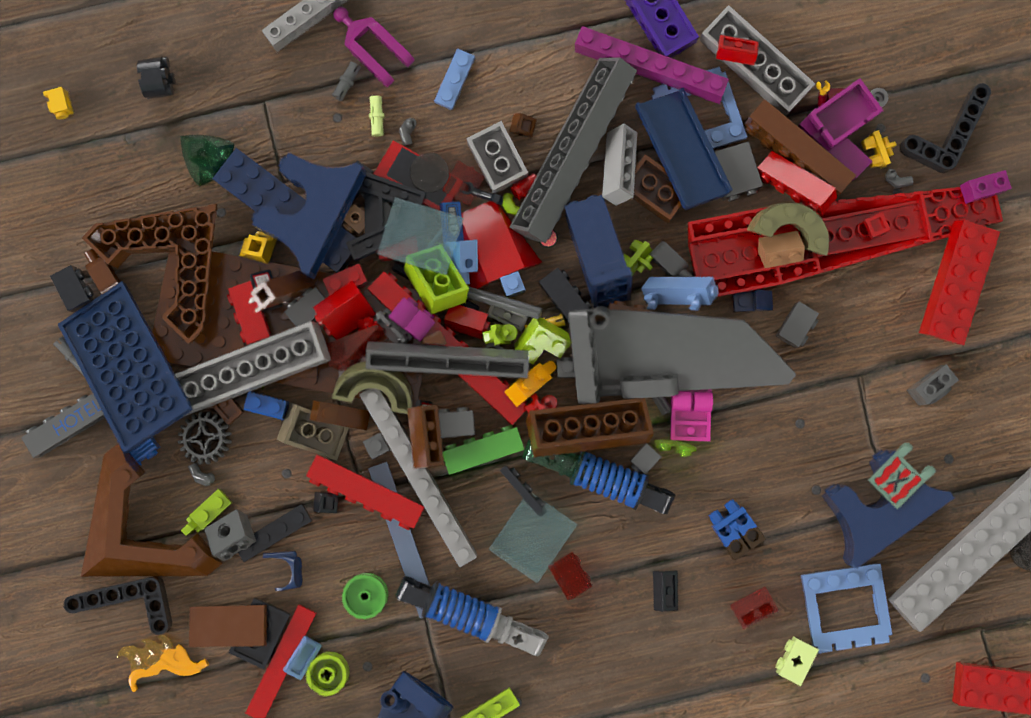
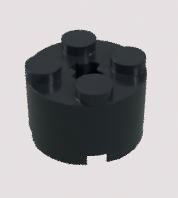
[137,56,176,99]

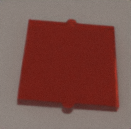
[442,161,484,206]

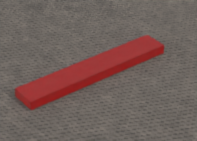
[245,604,317,718]

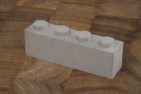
[602,123,637,206]

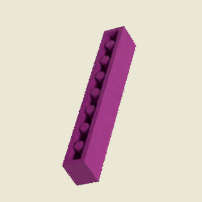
[575,26,729,104]

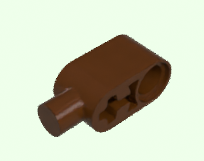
[84,249,120,295]

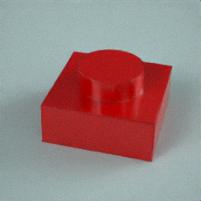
[863,212,891,238]

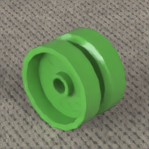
[342,572,389,619]

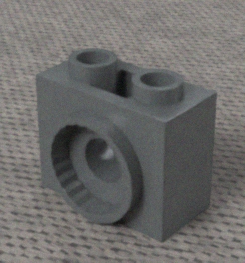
[907,364,959,406]
[204,509,256,561]

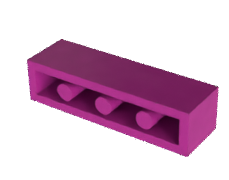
[798,108,873,182]

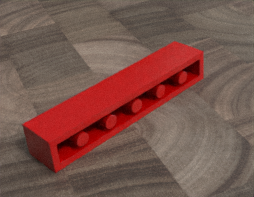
[306,455,425,530]

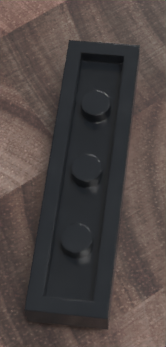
[238,504,313,562]

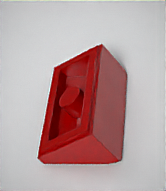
[716,35,759,65]

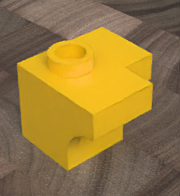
[239,231,277,264]

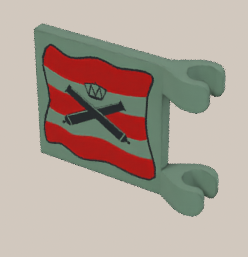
[868,443,936,509]

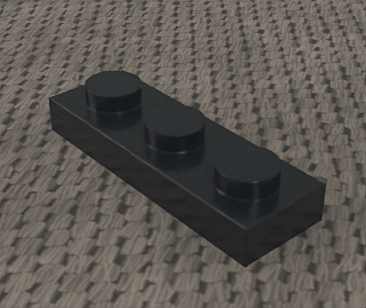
[500,465,547,517]

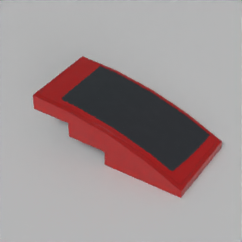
[374,140,463,214]

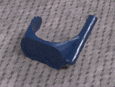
[263,551,303,591]

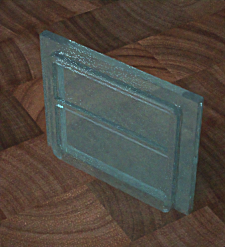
[377,197,464,275]
[489,492,578,583]

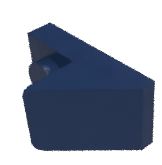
[733,290,773,312]

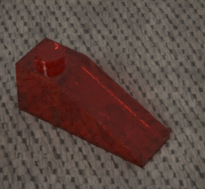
[326,325,386,371]

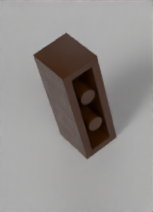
[407,405,444,469]

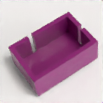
[808,78,884,149]

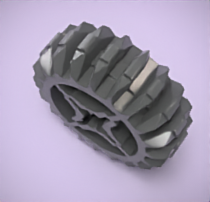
[178,412,232,464]

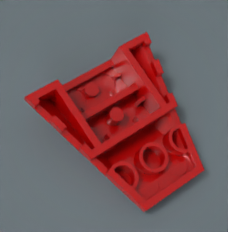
[461,201,543,290]

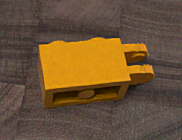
[505,360,557,407]

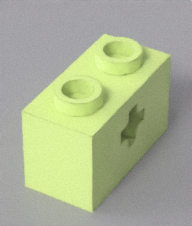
[775,636,818,686]

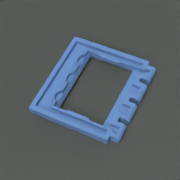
[651,67,747,149]
[801,563,892,654]

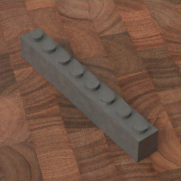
[366,342,529,378]

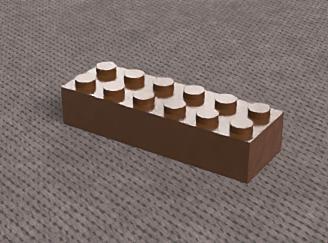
[743,99,856,196]
[526,398,654,457]

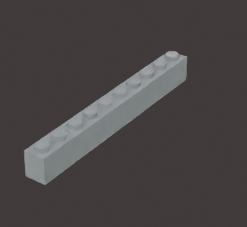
[359,388,477,567]

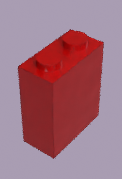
[313,280,376,341]

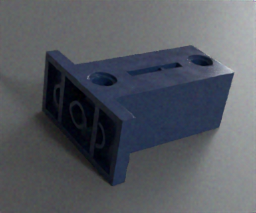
[565,195,632,309]

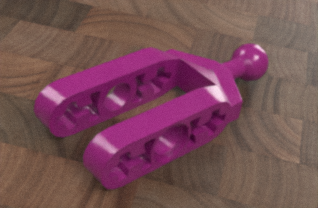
[333,7,415,88]

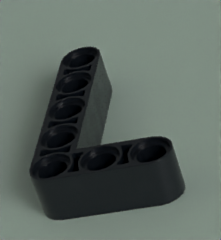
[899,83,991,173]
[63,576,172,635]

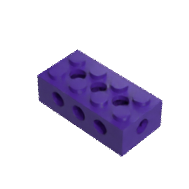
[625,0,699,58]

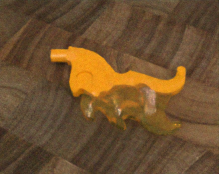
[117,635,209,692]

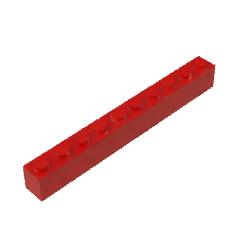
[367,272,527,425]

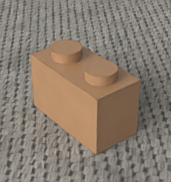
[758,231,805,268]

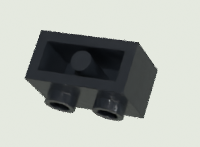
[50,265,94,313]

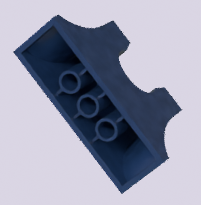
[252,152,367,279]
[822,449,954,568]

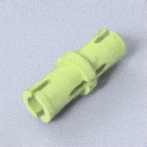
[369,95,384,137]

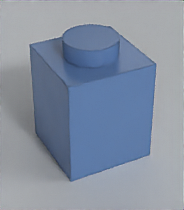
[500,271,525,298]

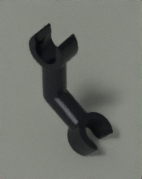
[460,182,504,205]

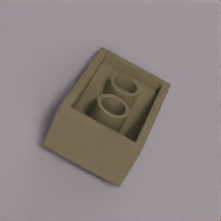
[277,402,349,461]

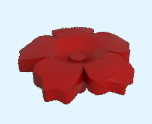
[356,317,380,337]

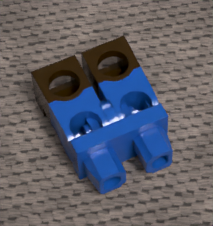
[708,499,766,561]

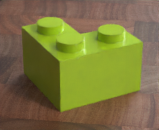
[514,317,571,364]

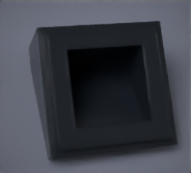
[313,492,338,513]

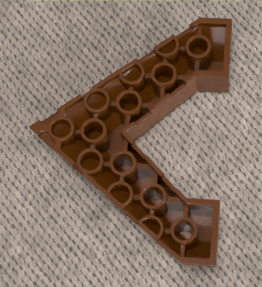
[82,204,217,345]
[81,443,223,577]

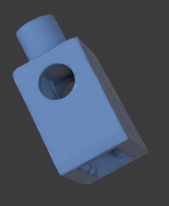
[443,240,478,284]

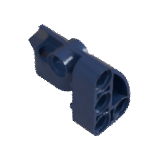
[378,671,454,718]

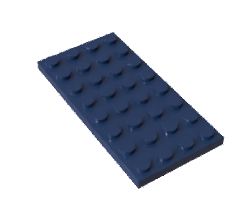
[58,281,194,454]

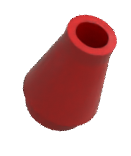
[510,173,536,200]

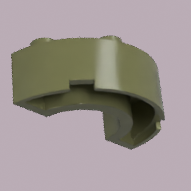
[747,203,829,256]
[332,361,413,414]

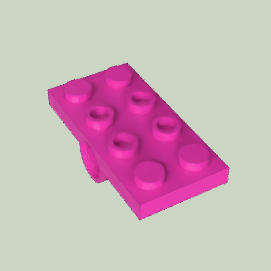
[670,389,713,441]

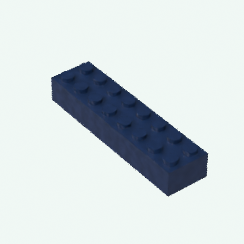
[212,148,356,273]

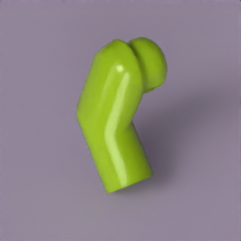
[502,193,520,215]

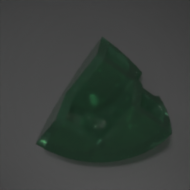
[180,135,234,186]

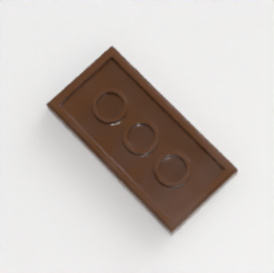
[189,605,267,647]

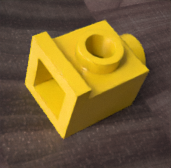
[43,87,74,120]

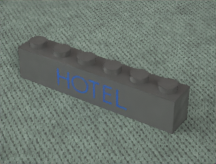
[21,394,106,458]

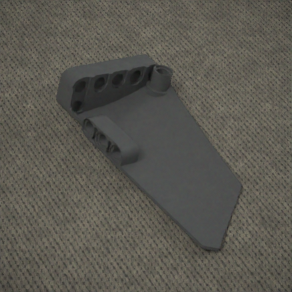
[569,306,796,405]

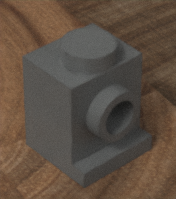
[556,357,575,379]

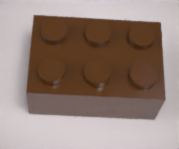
[632,154,681,224]

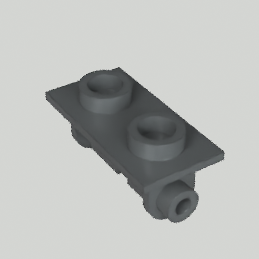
[373,308,413,344]

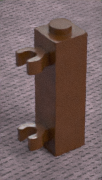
[249,270,315,313]

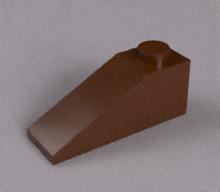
[310,400,370,431]

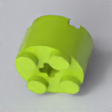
[306,652,349,696]

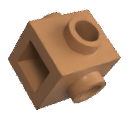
[342,205,365,237]

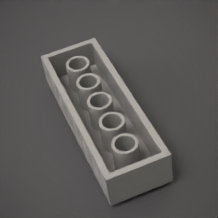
[699,5,815,116]

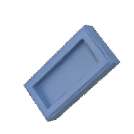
[283,635,322,680]

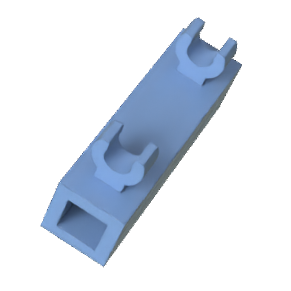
[641,277,718,310]

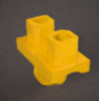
[861,130,897,169]

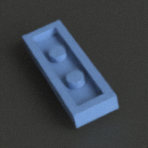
[434,49,475,110]

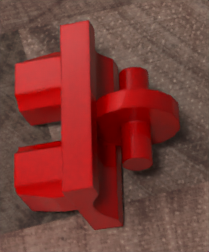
[525,393,558,414]

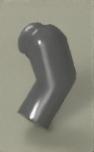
[399,118,417,147]
[885,169,913,188]
[188,463,215,486]

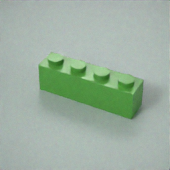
[443,425,524,475]

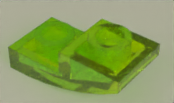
[653,440,697,457]

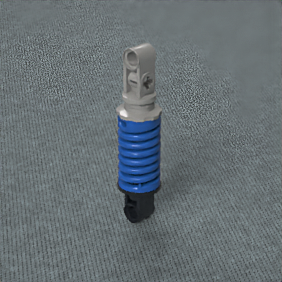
[395,576,548,656]

